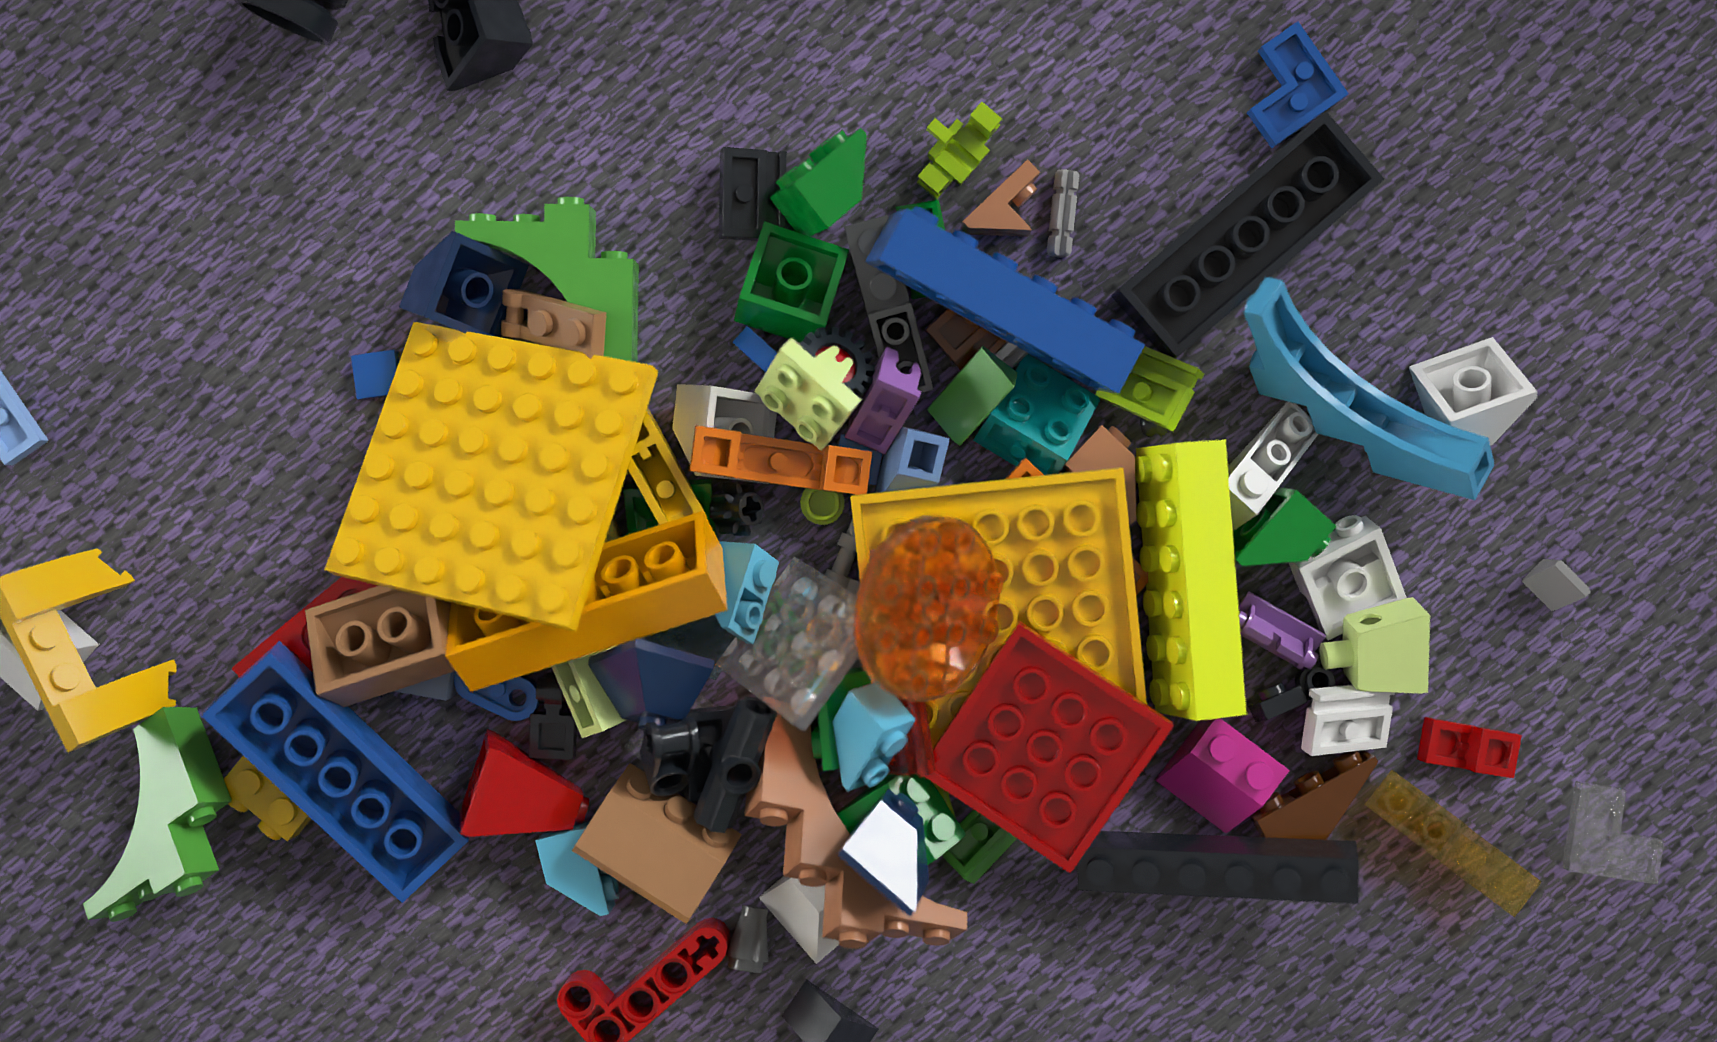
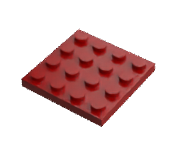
[918,621,1174,873]

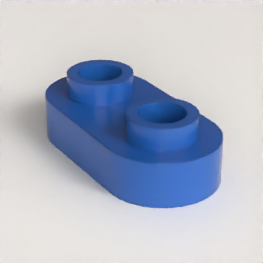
[454,672,540,721]

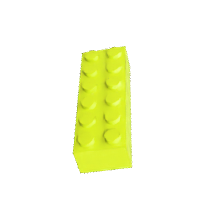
[1135,440,1246,721]

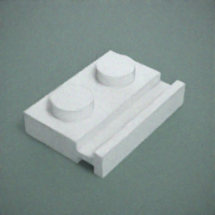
[1301,685,1395,756]

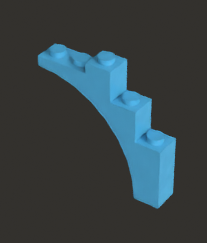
[1244,277,1494,500]

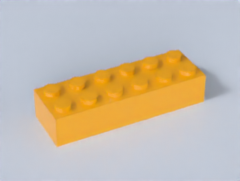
[445,511,727,692]

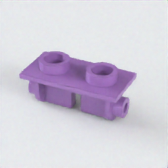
[1238,591,1326,670]

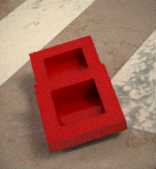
[1417,716,1522,778]

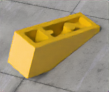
[628,407,708,525]

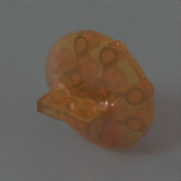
[853,515,1003,702]

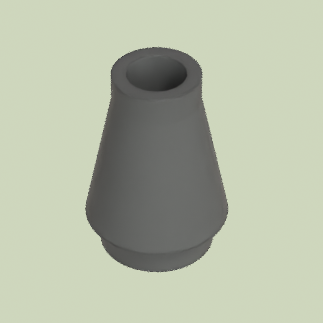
[726,905,769,973]

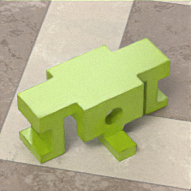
[917,101,1002,200]

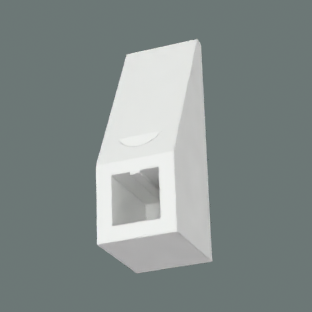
[1228,401,1318,531]

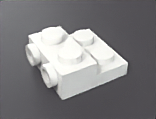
[1288,515,1407,641]

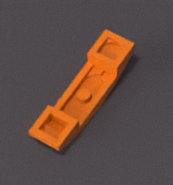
[689,426,872,495]

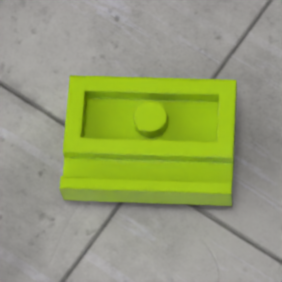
[1095,346,1204,432]

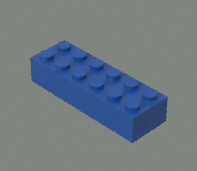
[865,206,1145,394]
[201,641,469,903]

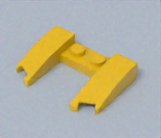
[0,548,176,752]

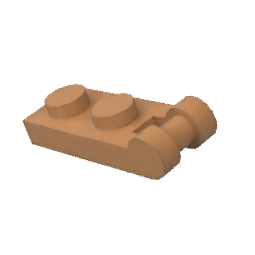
[501,289,606,359]

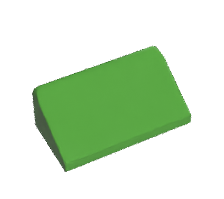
[927,346,1018,446]
[942,809,1017,884]

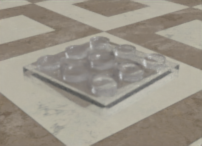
[715,556,886,731]

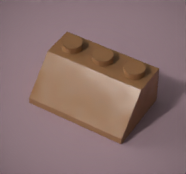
[305,586,455,707]
[572,763,742,924]

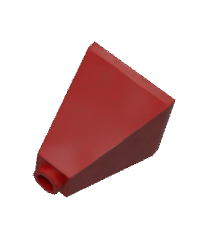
[459,729,590,837]

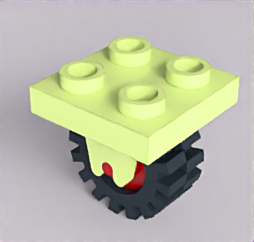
[754,327,875,451]

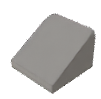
[1522,559,1591,611]

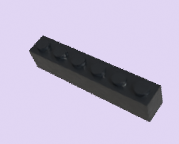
[1077,831,1359,904]

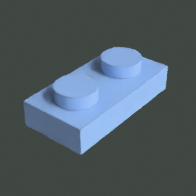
[0,370,49,465]

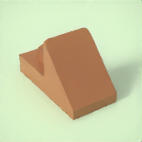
[961,159,1040,237]

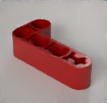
[557,917,731,1042]

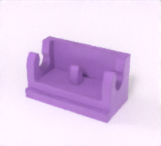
[845,347,921,454]

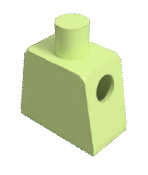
[1319,597,1430,694]

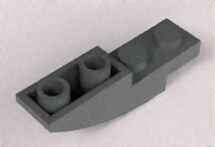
[844,215,934,393]

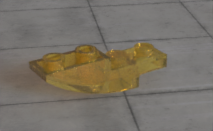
[1364,769,1542,917]

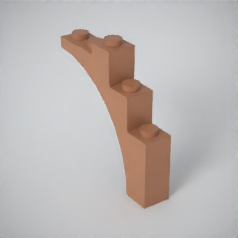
[745,700,967,949]

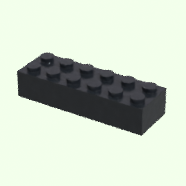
[1111,110,1385,359]

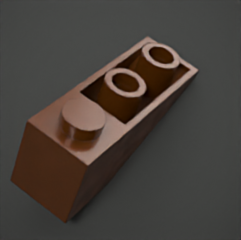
[1250,750,1378,840]

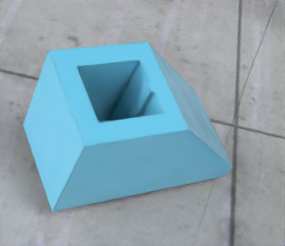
[715,541,779,644]
[833,680,916,791]
[535,821,619,916]

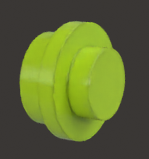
[800,488,844,525]

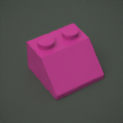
[1155,718,1290,834]

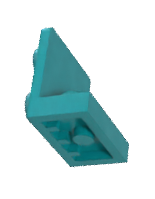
[973,354,1100,475]

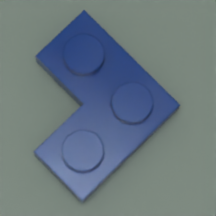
[1247,21,1349,149]

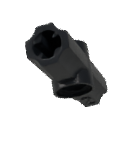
[693,696,778,833]

